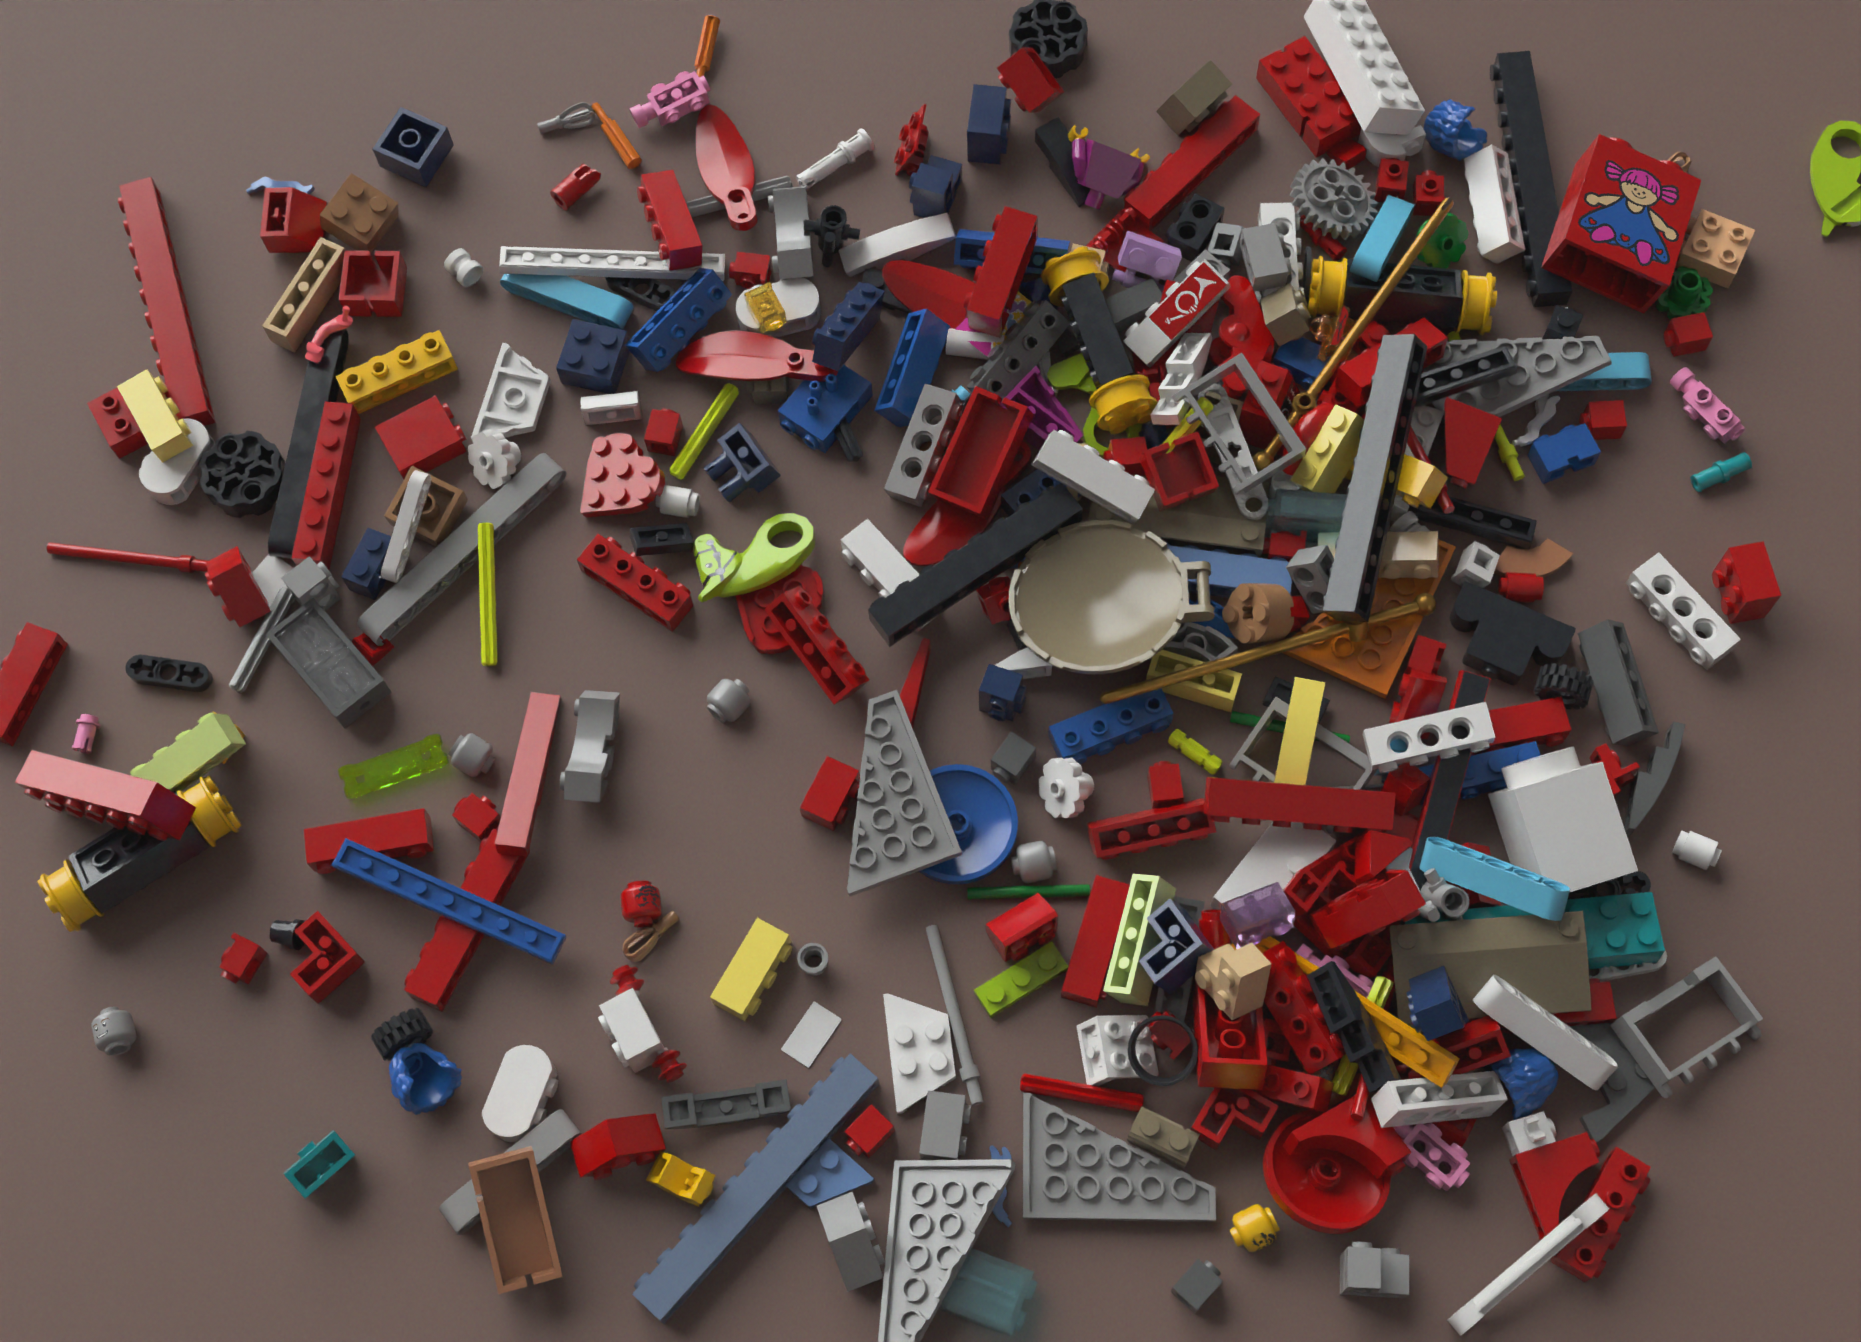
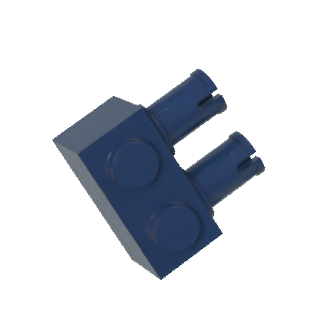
[704,423,781,503]

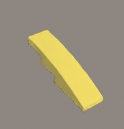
[1274,677,1325,785]

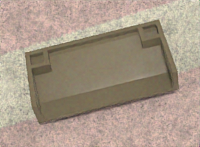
[1088,475,1269,558]
[1389,911,1591,1024]

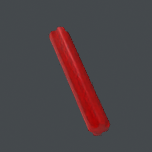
[1020,1073,1144,1112]

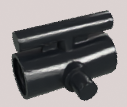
[804,205,861,267]

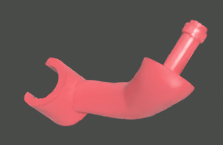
[305,306,353,364]

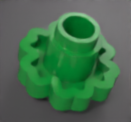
[1416,212,1469,269]
[1655,266,1713,320]

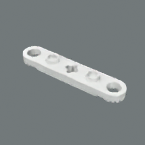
[1198,383,1269,520]

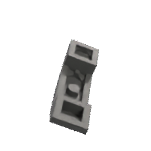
[661,1079,791,1129]

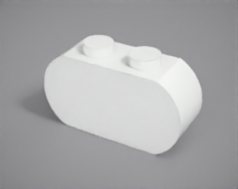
[736,277,821,338]
[139,419,215,505]
[482,1045,558,1142]

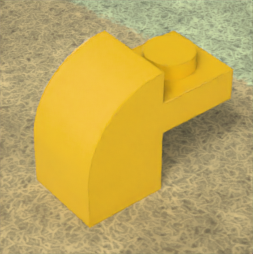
[646,1152,716,1207]

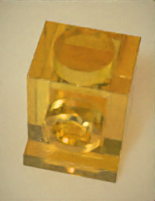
[744,282,787,334]

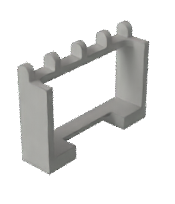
[1172,353,1306,495]
[1229,697,1378,834]
[1610,956,1763,1098]

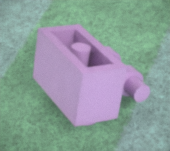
[1112,231,1182,293]

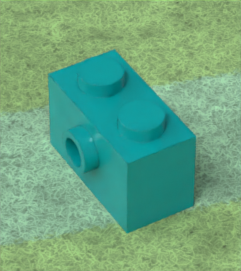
[283,1130,355,1198]

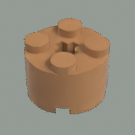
[1222,583,1294,643]

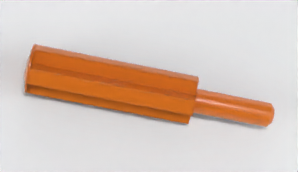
[694,15,720,77]
[592,102,642,169]

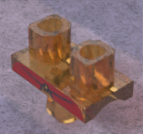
[1310,305,1356,362]

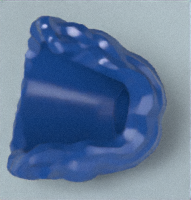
[1424,99,1487,161]
[389,1043,462,1115]
[1483,1048,1559,1120]

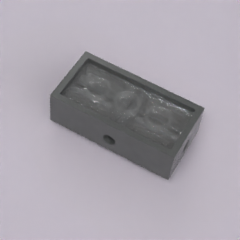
[266,598,391,729]

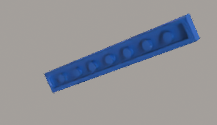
[332,838,567,965]

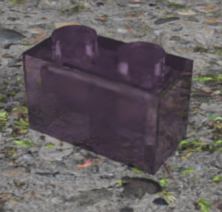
[1220,882,1295,949]

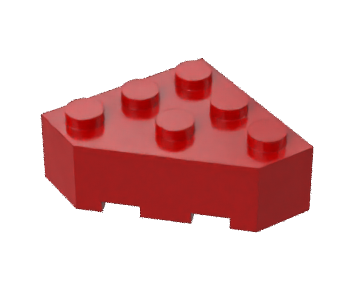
[1307,869,1426,951]

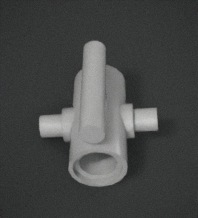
[1418,868,1469,922]

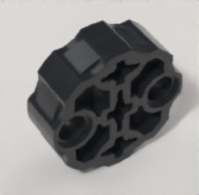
[1009,0,1088,79]
[199,431,286,518]

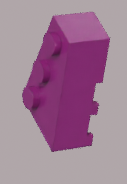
[1004,366,1084,451]

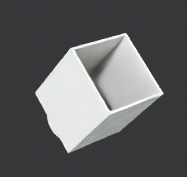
[1488,746,1638,893]

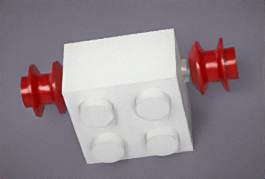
[598,965,687,1083]

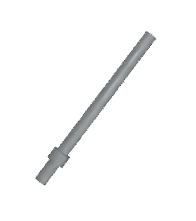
[926,925,984,1106]

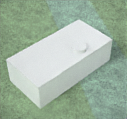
[1210,822,1336,934]

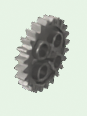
[1290,158,1378,240]

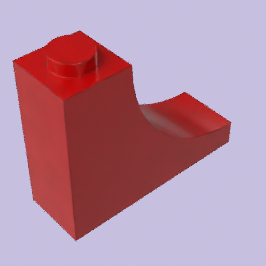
[1283,1096,1411,1180]
[1509,1132,1600,1240]

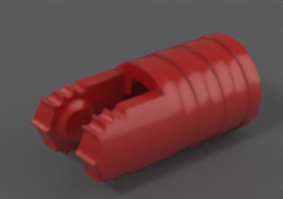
[550,163,601,210]

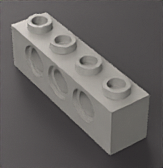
[884,384,963,507]

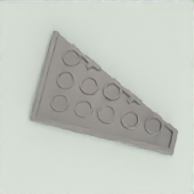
[1422,336,1612,428]
[847,690,962,897]
[1023,1093,1216,1222]
[878,1159,1016,1342]

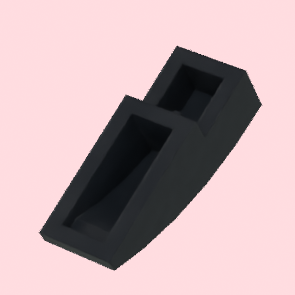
[1035,117,1090,207]

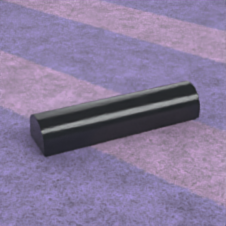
[1415,345,1517,408]
[1415,496,1537,550]

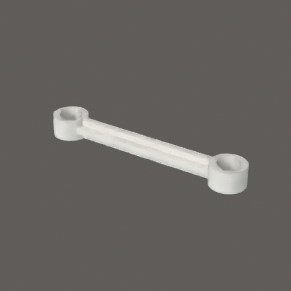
[1447,1193,1610,1336]

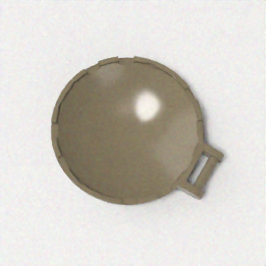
[1009,520,1214,674]

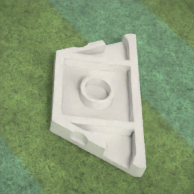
[471,343,551,442]
[883,993,956,1114]

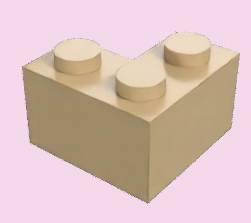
[1195,943,1272,1020]

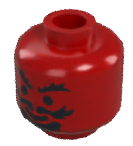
[620,880,662,928]

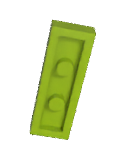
[974,942,1069,1018]

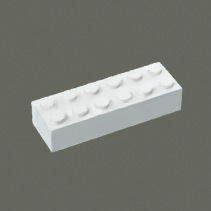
[1304,0,1425,135]

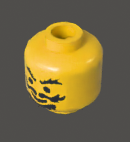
[1229,1204,1280,1252]

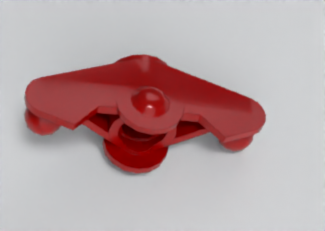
[1208,275,1274,400]

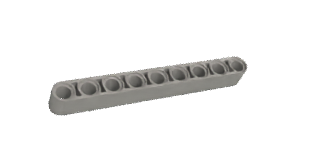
[357,453,566,646]

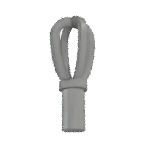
[537,102,595,134]

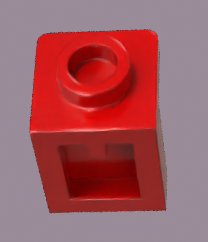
[1589,743,1640,787]

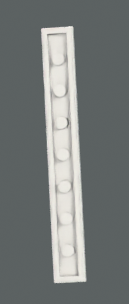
[499,246,725,281]

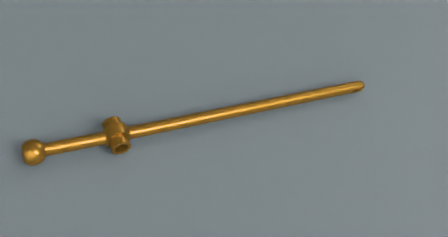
[1252,197,1454,472]
[1100,593,1436,704]

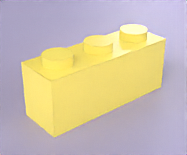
[117,369,193,463]
[1291,405,1364,504]
[1146,650,1242,712]
[710,918,793,1021]

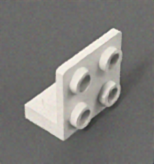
[1077,1015,1159,1086]

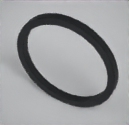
[1303,247,1311,304]

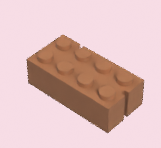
[468,1146,563,1294]

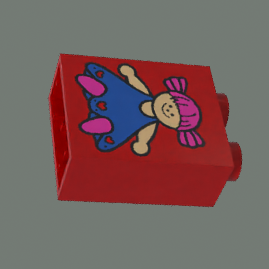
[1541,134,1701,314]

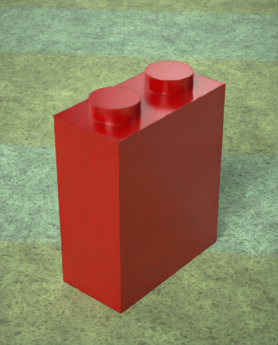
[375,395,467,479]

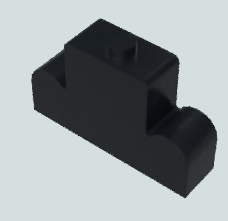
[1449,581,1576,686]

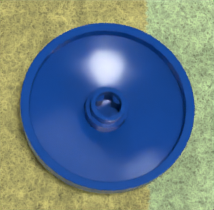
[919,764,1018,884]

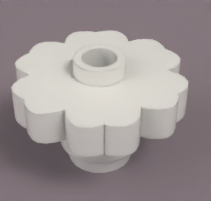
[468,429,521,489]
[1039,758,1094,818]

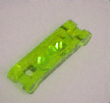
[338,734,449,799]

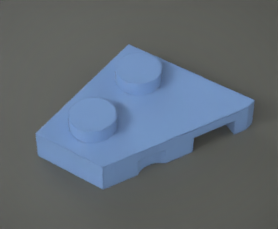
[786,1138,874,1209]

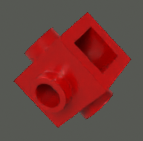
[976,576,1011,625]

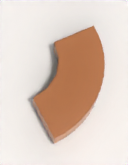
[1494,538,1573,577]

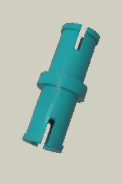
[1690,452,1752,492]

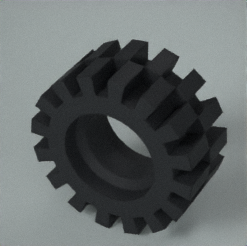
[1534,664,1594,710]
[371,1008,433,1061]

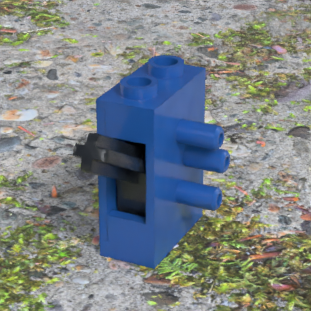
[778,365,873,462]

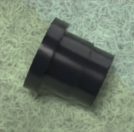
[270,919,305,950]

